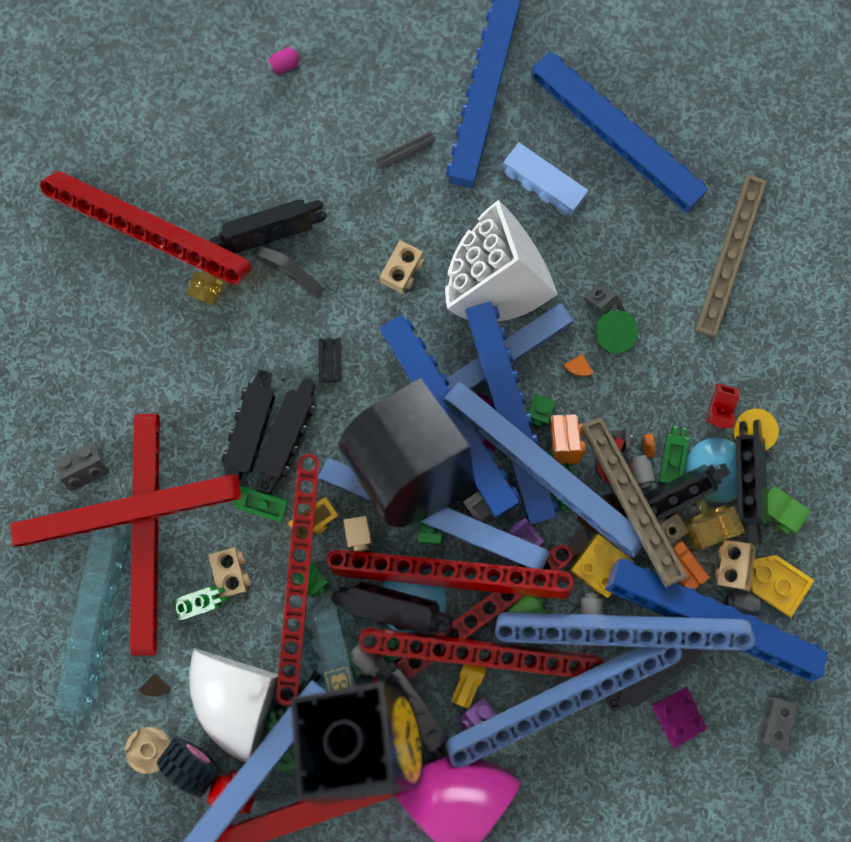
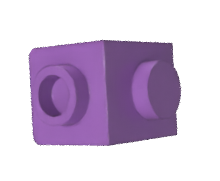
[508,518,545,547]
[456,697,497,731]

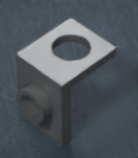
[584,283,625,314]
[609,427,634,452]

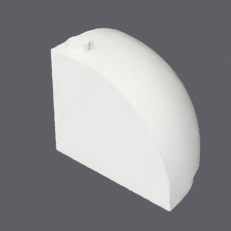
[445,200,558,321]
[189,648,278,763]

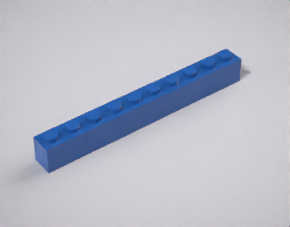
[446,0,521,188]
[531,51,708,213]
[465,301,558,524]
[379,314,520,519]
[605,559,828,682]

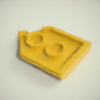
[751,555,815,618]

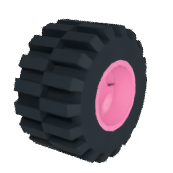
[156,737,220,797]

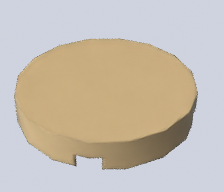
[125,727,171,774]

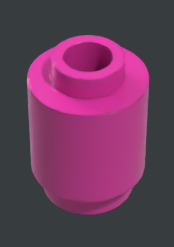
[268,46,301,75]

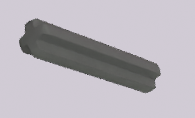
[375,132,434,169]

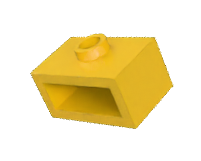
[288,496,339,539]

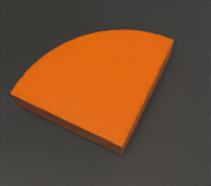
[563,354,593,377]
[641,433,655,459]

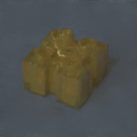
[686,499,745,552]

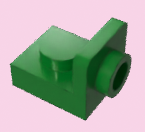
[529,394,556,428]
[418,522,442,545]
[295,562,329,598]

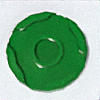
[595,310,639,354]

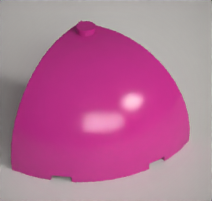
[395,756,521,842]

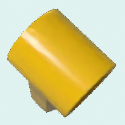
[451,664,487,709]

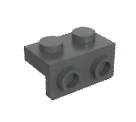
[55,442,109,491]

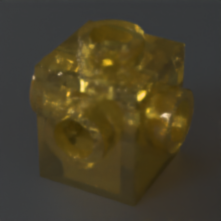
[186,271,223,306]

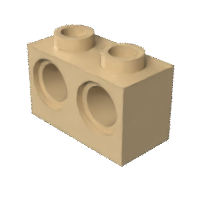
[380,240,425,294]
[344,516,373,552]
[715,540,756,591]
[209,547,251,598]

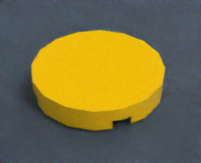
[733,408,779,450]

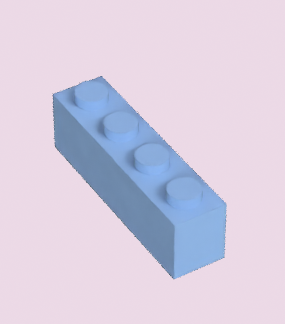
[503,142,588,217]

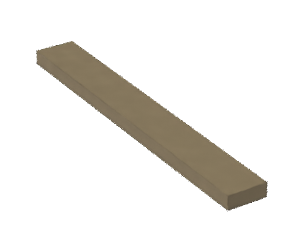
[694,174,767,339]
[581,417,688,588]

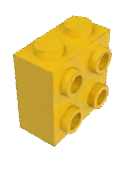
[568,534,634,598]

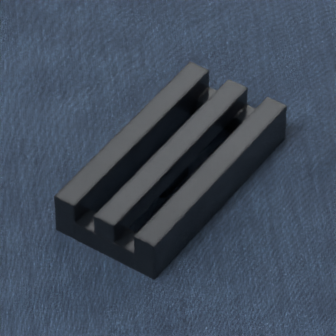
[319,338,341,383]

